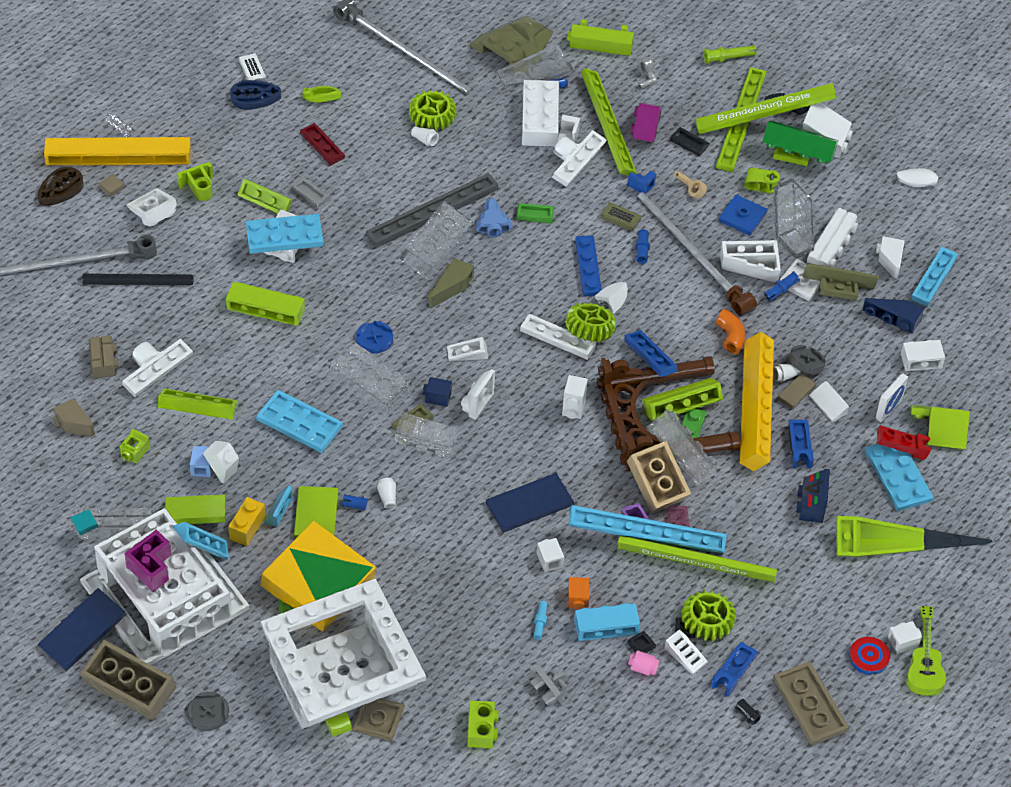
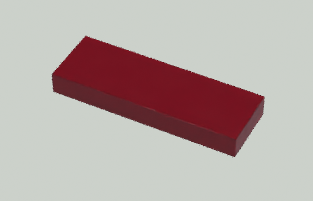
[300,123,345,166]

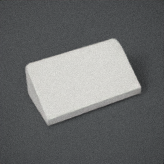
[809,381,849,422]

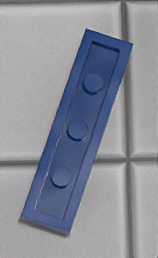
[575,235,602,297]
[624,330,677,377]

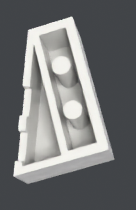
[720,240,781,283]

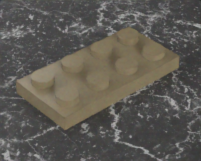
[773,661,849,746]

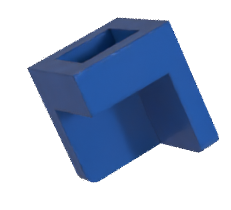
[627,171,656,195]

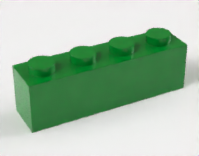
[762,120,839,164]

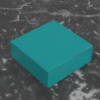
[71,509,98,535]

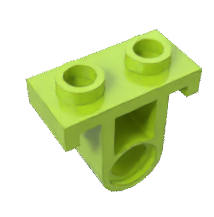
[176,161,213,201]

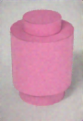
[628,650,660,676]

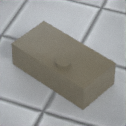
[80,640,177,720]

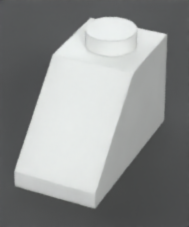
[876,236,905,279]
[203,441,239,484]

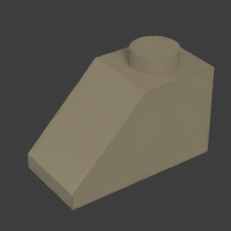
[53,398,95,436]

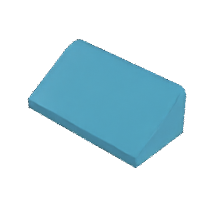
[264,486,293,527]

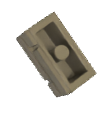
[89,335,119,378]

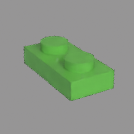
[678,409,707,440]

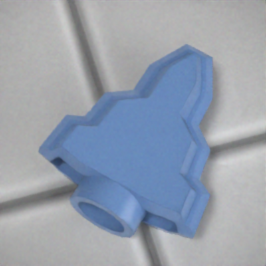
[476,198,513,237]

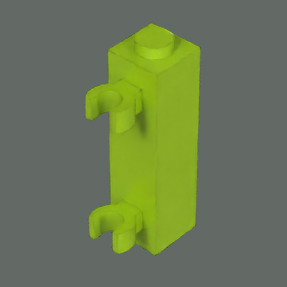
[567,19,634,56]

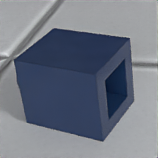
[422,377,452,407]

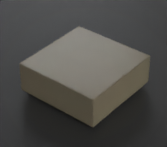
[99,174,125,197]

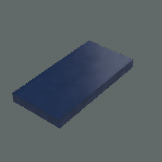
[486,473,574,533]
[38,588,127,672]

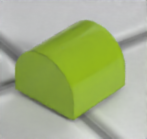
[325,711,352,737]

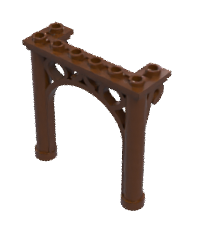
[597,356,740,472]

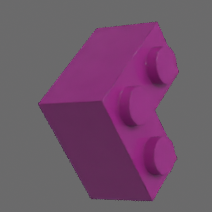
[631,103,662,142]
[124,529,171,592]

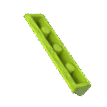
[158,388,238,420]

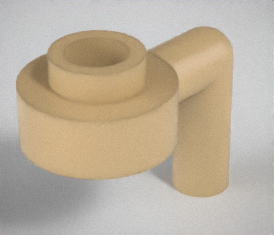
[674,171,707,199]

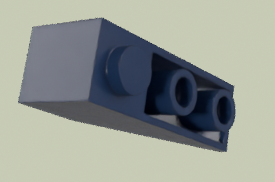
[862,298,925,334]

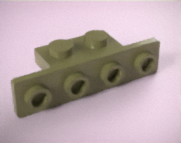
[803,263,878,301]

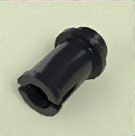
[735,699,761,725]

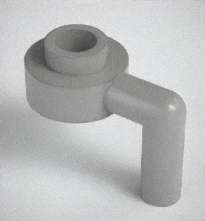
[638,57,657,89]

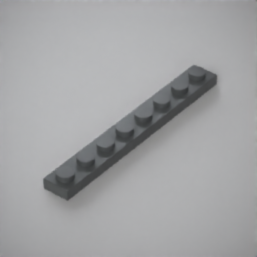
[366,173,498,247]

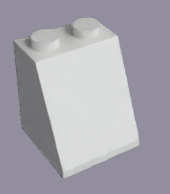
[802,103,853,158]

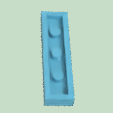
[911,247,958,307]

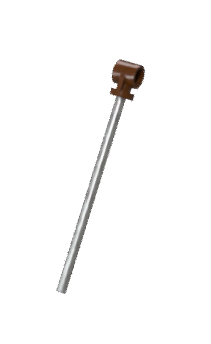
[638,192,757,316]

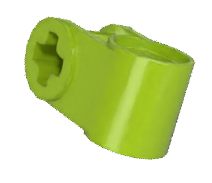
[745,168,780,193]

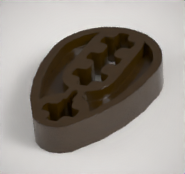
[37,167,84,206]

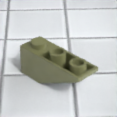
[427,258,474,308]

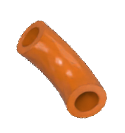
[716,309,746,355]

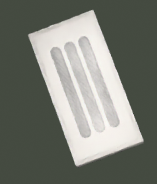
[239,53,266,81]

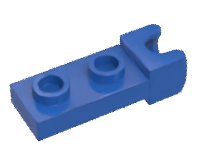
[788,420,814,469]
[711,641,758,697]

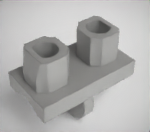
[530,667,567,706]

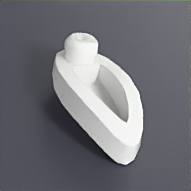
[897,168,938,187]

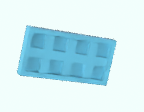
[246,214,324,254]
[256,390,343,453]
[865,444,934,512]

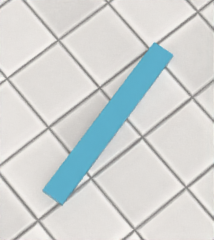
[568,505,727,554]

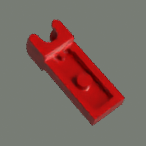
[877,425,931,460]

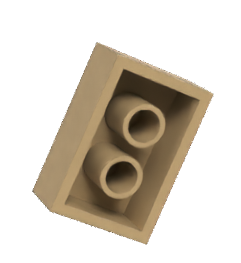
[627,441,691,514]

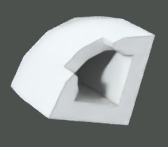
[595,282,628,314]

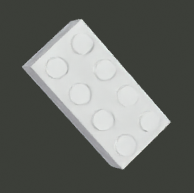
[522,80,559,147]

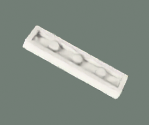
[520,314,596,360]

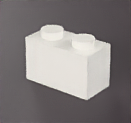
[901,340,945,371]
[562,375,588,419]

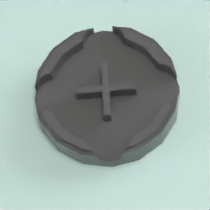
[788,345,826,374]
[187,692,229,731]

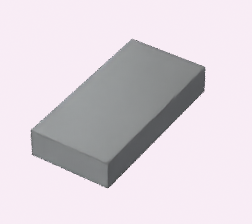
[291,177,330,209]

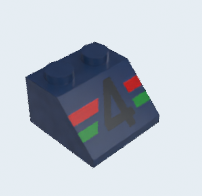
[796,469,830,523]

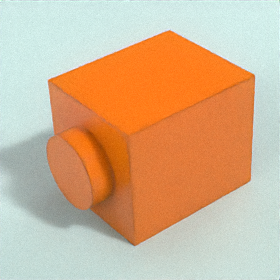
[568,577,589,610]

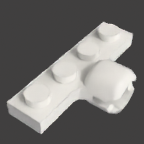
[552,130,607,187]
[122,338,193,397]

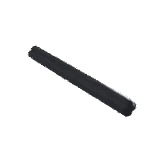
[82,273,194,285]

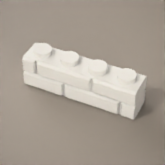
[806,208,858,267]

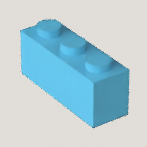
[574,603,640,641]

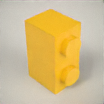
[228,497,266,546]

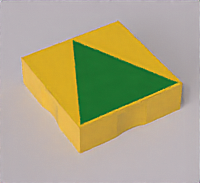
[260,521,376,632]

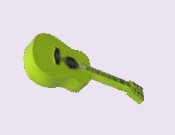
[906,605,946,696]

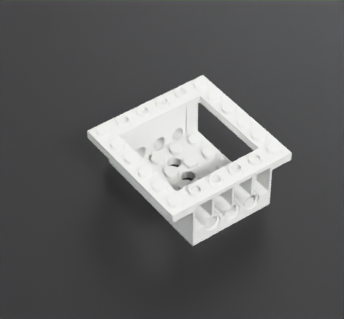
[80,508,250,665]
[260,578,426,729]

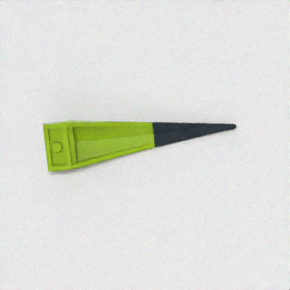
[836,516,992,557]

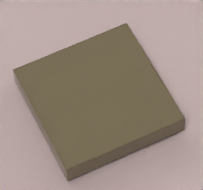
[352,698,405,742]

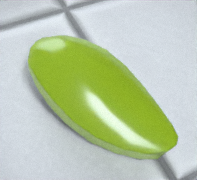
[302,86,342,103]

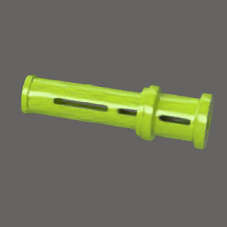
[703,45,757,64]

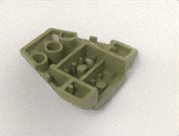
[469,15,553,79]

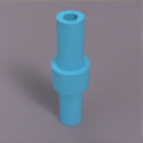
[533,601,548,640]

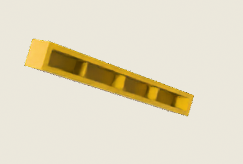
[44,137,191,165]
[740,331,774,471]

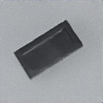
[670,127,709,156]

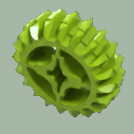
[409,90,456,131]
[565,302,616,343]
[681,589,736,642]

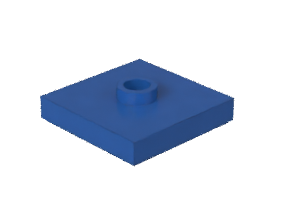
[719,194,768,236]

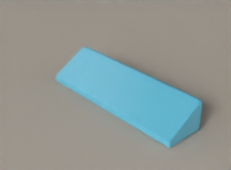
[173,522,229,560]

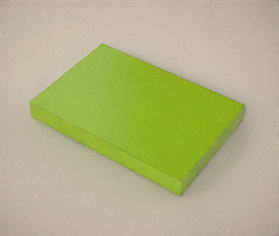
[294,486,339,539]
[165,494,226,524]

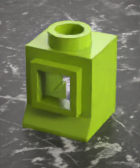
[119,429,150,464]

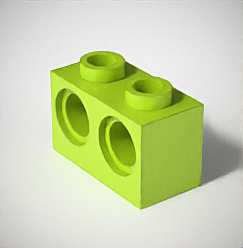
[467,701,499,748]

